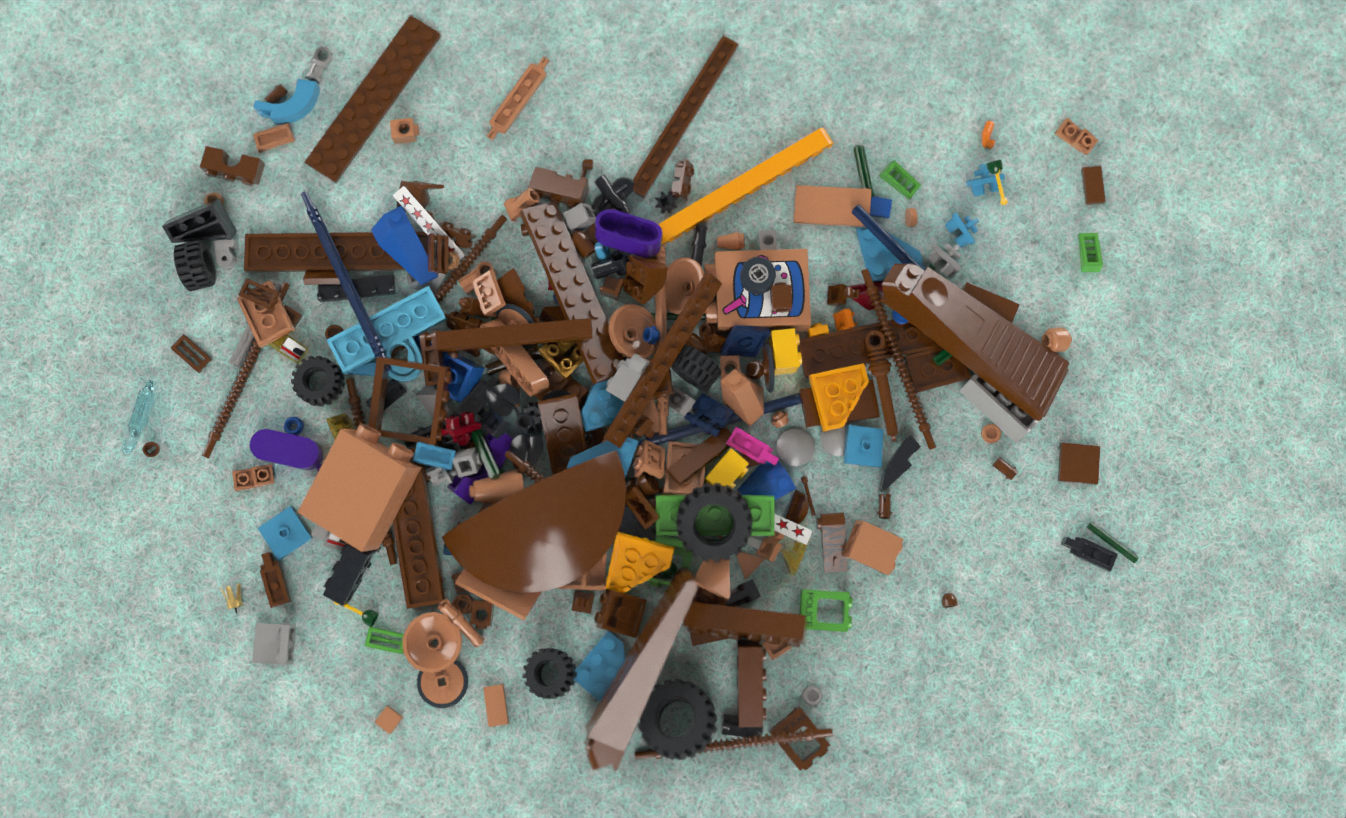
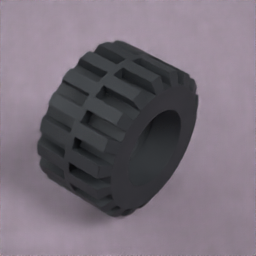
[173,240,216,292]
[671,344,722,392]
[291,355,345,407]
[523,648,577,699]

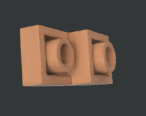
[1054,118,1098,155]
[232,464,274,491]

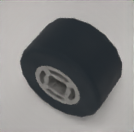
[740,257,776,295]

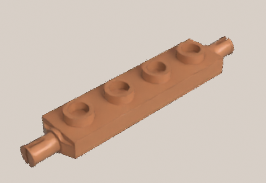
[486,56,549,141]

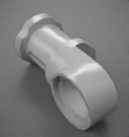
[305,46,333,83]

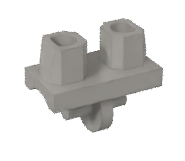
[928,244,962,277]
[425,462,457,486]

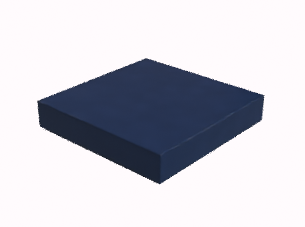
[720,325,770,357]

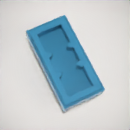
[412,442,456,470]

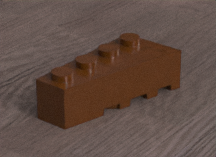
[736,639,767,727]

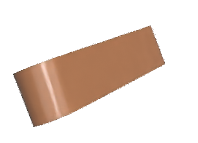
[480,318,549,396]

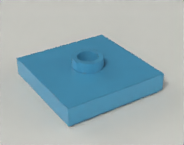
[844,425,884,468]
[258,506,313,560]

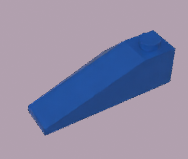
[371,206,438,285]
[414,336,485,402]
[736,461,796,501]

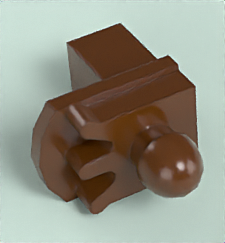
[458,296,489,319]

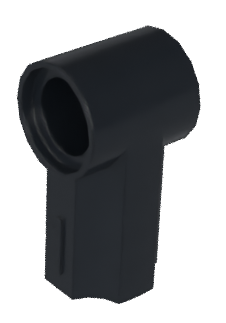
[591,250,628,279]
[725,579,761,607]

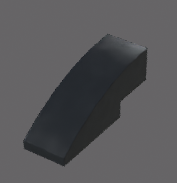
[879,435,921,493]

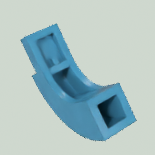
[253,79,321,124]

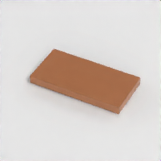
[794,185,872,227]
[455,569,542,621]

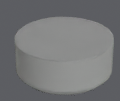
[802,685,822,706]

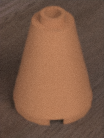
[469,469,524,504]

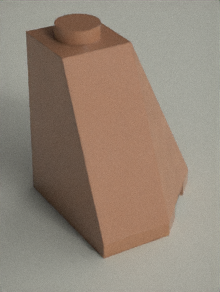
[721,369,764,426]
[692,558,730,606]

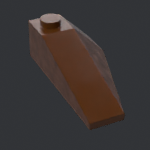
[497,268,546,346]

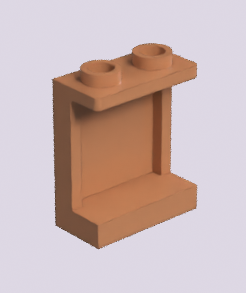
[842,520,904,575]

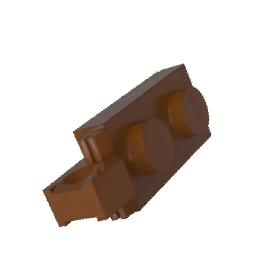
[260,552,292,608]

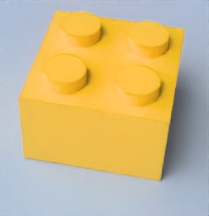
[769,328,802,375]
[704,448,749,489]

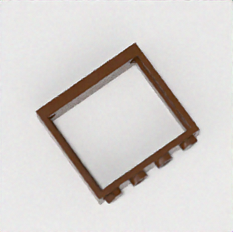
[368,357,452,445]

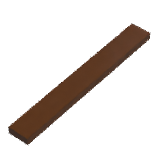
[437,318,593,352]

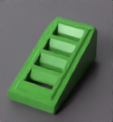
[879,160,921,199]
[1078,233,1103,272]

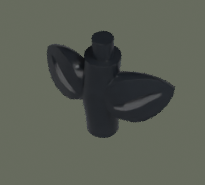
[592,174,634,217]

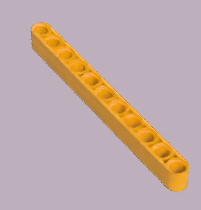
[658,127,834,246]

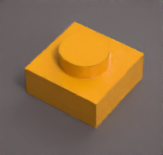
[807,323,829,338]

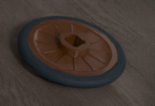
[762,342,775,393]

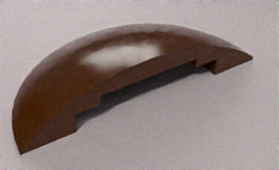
[442,450,626,593]

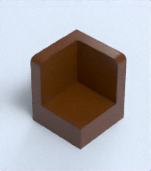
[600,276,624,301]

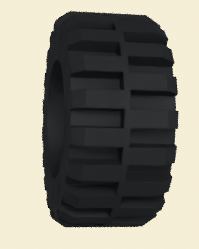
[676,483,753,562]
[638,679,717,760]

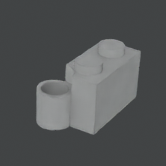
[606,354,650,402]

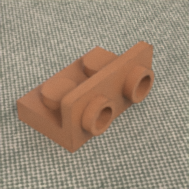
[472,270,506,317]
[633,439,665,479]

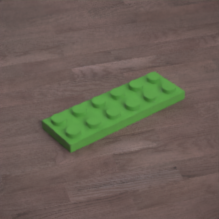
[656,495,775,536]

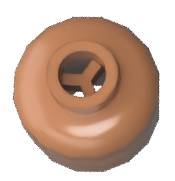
[1041,327,1072,352]

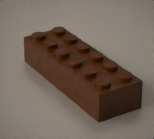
[683,602,808,647]

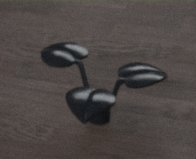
[486,384,572,467]

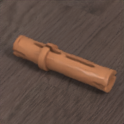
[438,599,485,647]

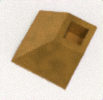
[538,340,584,379]

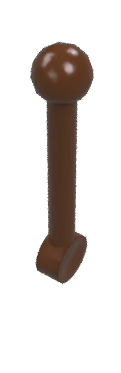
[801,476,816,516]

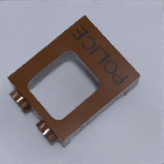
[769,706,831,771]

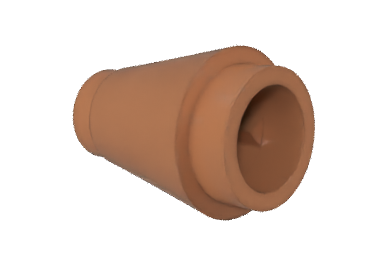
[717,232,745,250]

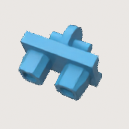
[966,163,1005,196]
[945,213,979,248]

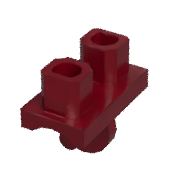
[441,412,481,446]

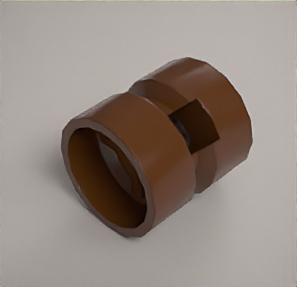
[625,472,659,498]

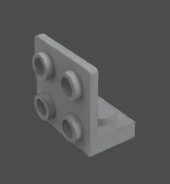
[253,623,296,665]

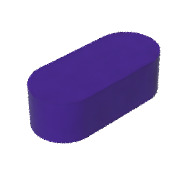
[595,209,662,257]
[250,429,323,470]

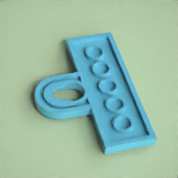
[327,286,447,382]

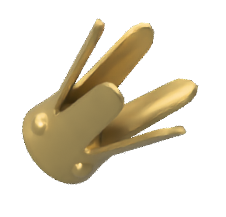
[220,583,243,614]

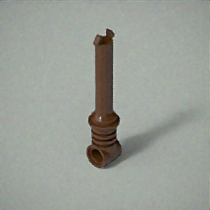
[865,331,898,442]

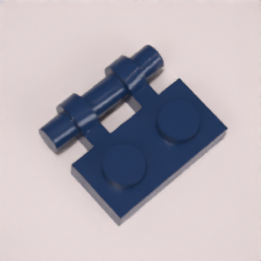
[684,393,734,437]

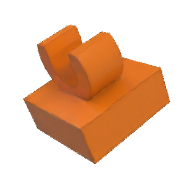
[833,308,857,331]

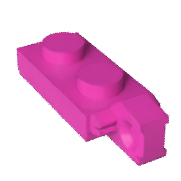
[726,427,779,465]

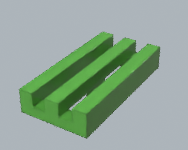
[364,627,404,654]

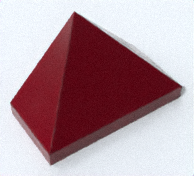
[848,281,884,311]

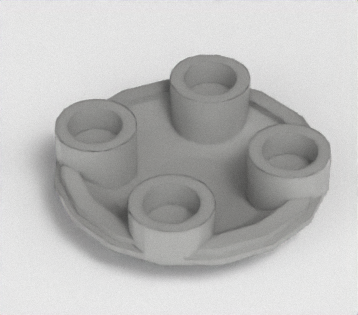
[820,422,852,456]
[776,429,815,467]

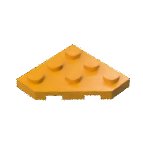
[808,363,869,432]
[605,532,675,593]

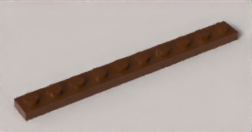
[632,35,739,198]
[603,272,722,448]

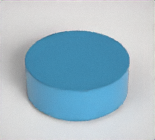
[595,242,610,260]

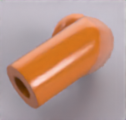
[982,121,995,149]

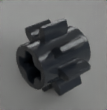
[655,191,678,214]

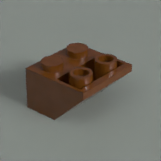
[623,255,668,304]

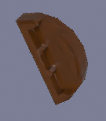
[785,489,809,524]

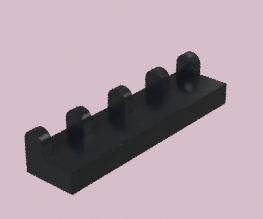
[317,275,396,303]

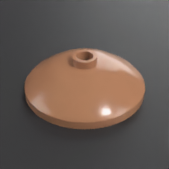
[666,257,704,314]
[609,304,656,359]
[402,612,462,673]

